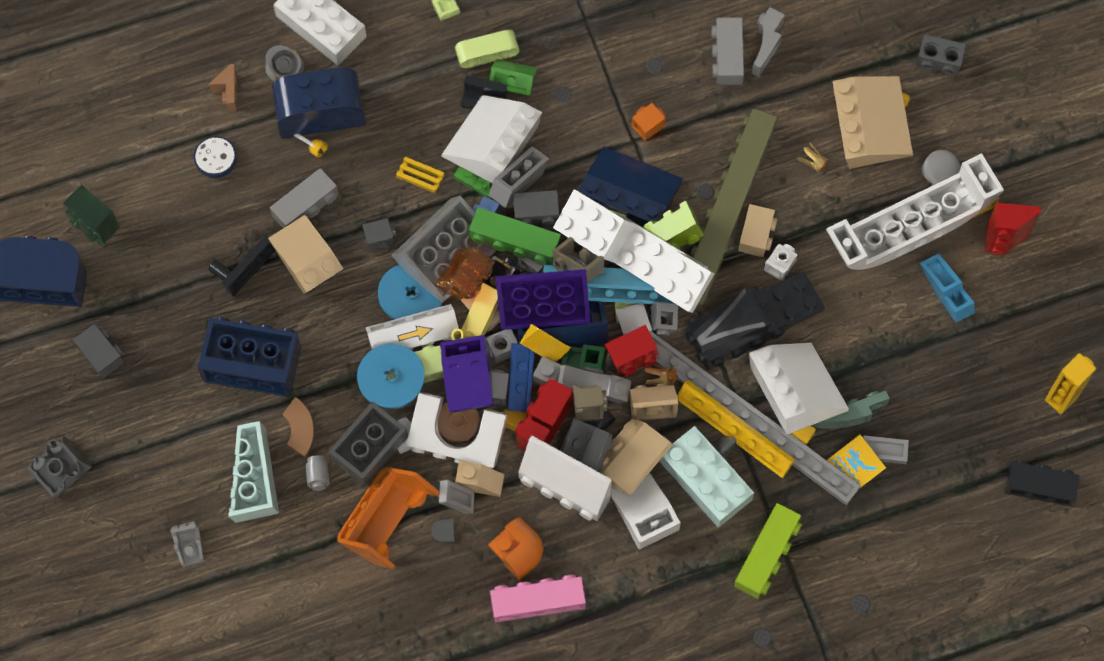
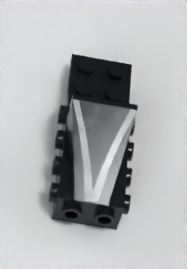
[685,271,825,370]

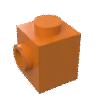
[631,103,666,141]

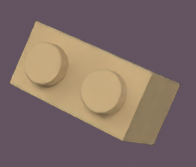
[738,204,777,257]

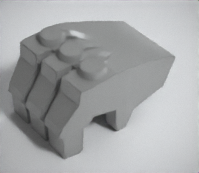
[171,521,204,567]

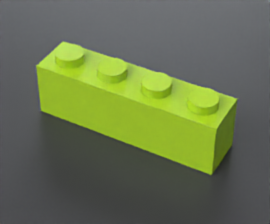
[734,503,802,599]

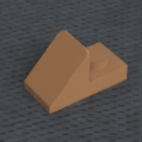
[209,64,237,112]

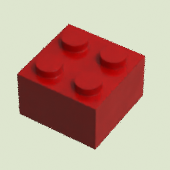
[605,325,660,377]

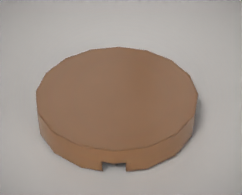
[438,403,480,444]

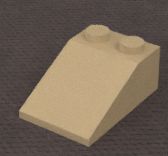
[268,215,343,294]

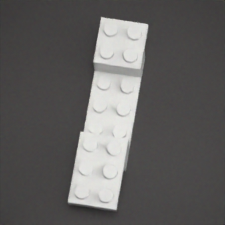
[553,190,715,313]

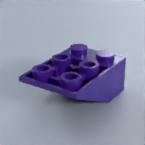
[440,335,494,413]

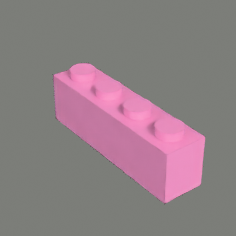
[490,575,586,623]

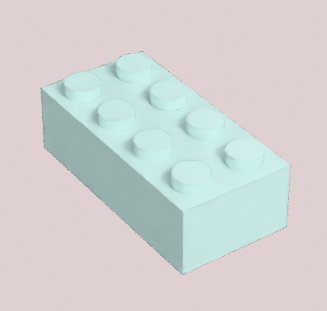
[659,426,754,528]

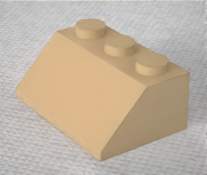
[599,418,672,495]

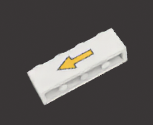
[366,304,459,350]

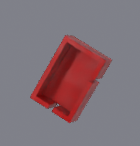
[515,378,573,452]

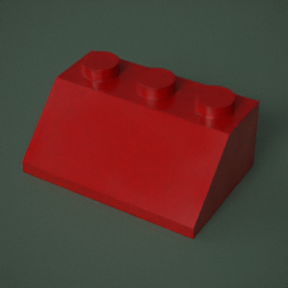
[985,203,1041,256]

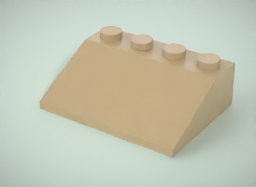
[833,76,913,169]

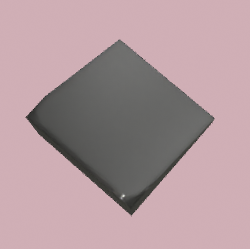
[712,436,736,458]

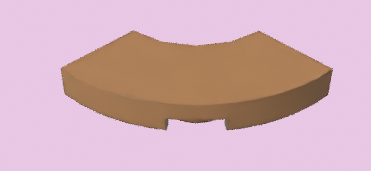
[282,397,314,458]

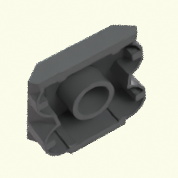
[27,436,91,499]

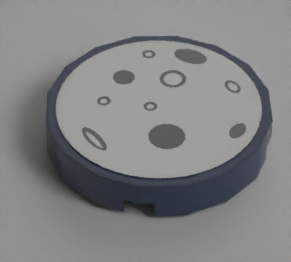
[194,136,237,178]

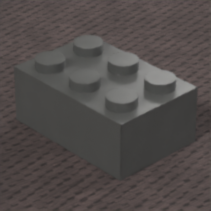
[328,402,408,487]

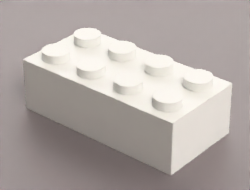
[273,0,367,65]

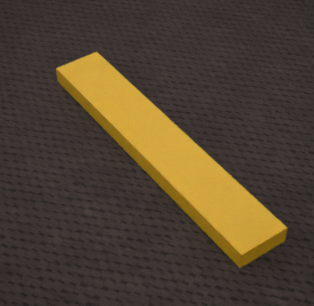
[677,380,795,478]

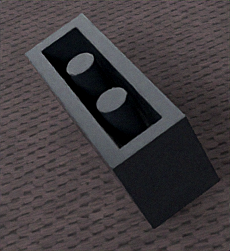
[1005,460,1080,507]

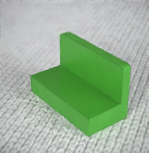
[489,59,537,96]

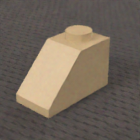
[455,460,505,497]

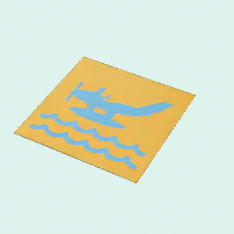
[826,435,886,488]

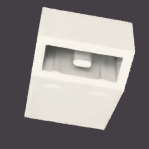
[611,473,680,550]

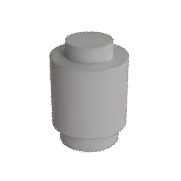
[305,456,330,491]

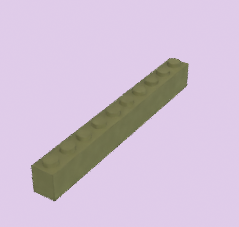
[691,108,777,313]

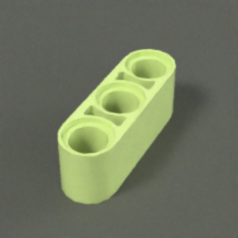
[455,30,520,68]

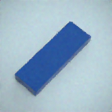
[507,343,534,412]

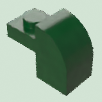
[562,344,608,374]

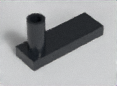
[208,235,276,297]

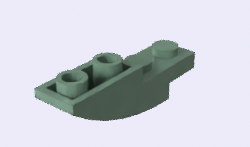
[811,391,890,429]

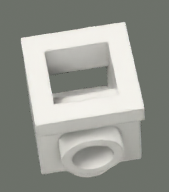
[764,244,797,281]

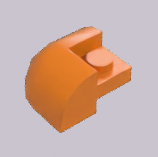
[488,517,543,581]

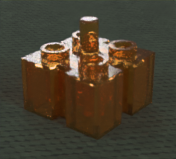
[435,247,495,300]

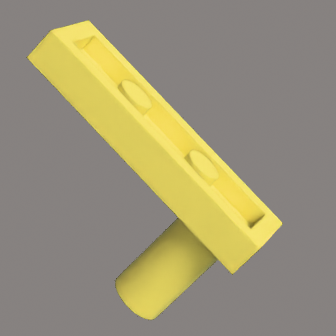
[451,283,499,340]

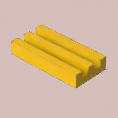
[396,157,445,194]

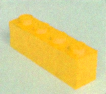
[1045,353,1096,415]

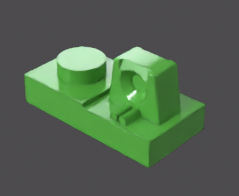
[454,166,493,199]

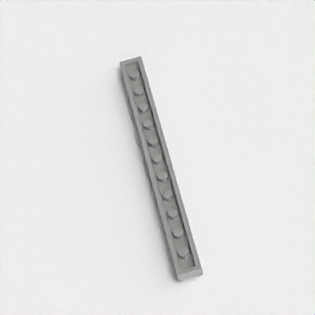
[649,331,861,506]

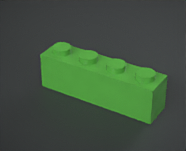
[469,207,561,265]

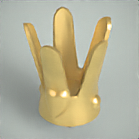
[797,142,829,173]
[645,364,678,386]

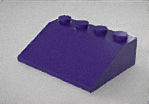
[496,269,590,330]

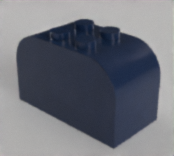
[272,68,366,139]
[0,236,87,307]

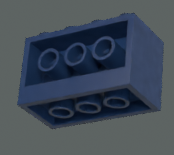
[198,317,302,397]

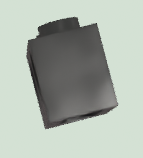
[916,34,966,76]

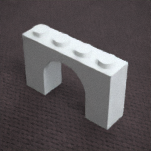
[406,392,509,468]

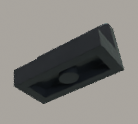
[460,75,508,110]

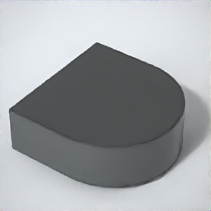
[431,519,455,544]

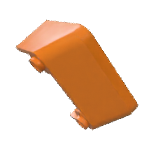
[337,467,440,569]

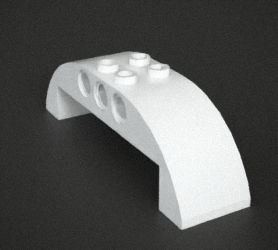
[826,153,1004,270]

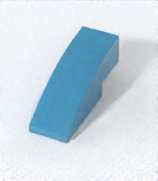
[920,253,975,323]

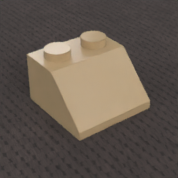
[629,383,678,421]

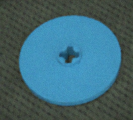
[378,265,442,320]
[357,344,425,409]

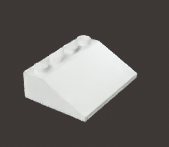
[442,95,542,183]
[749,343,849,435]
[519,436,612,521]

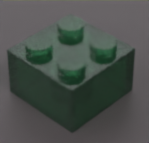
[63,185,120,246]

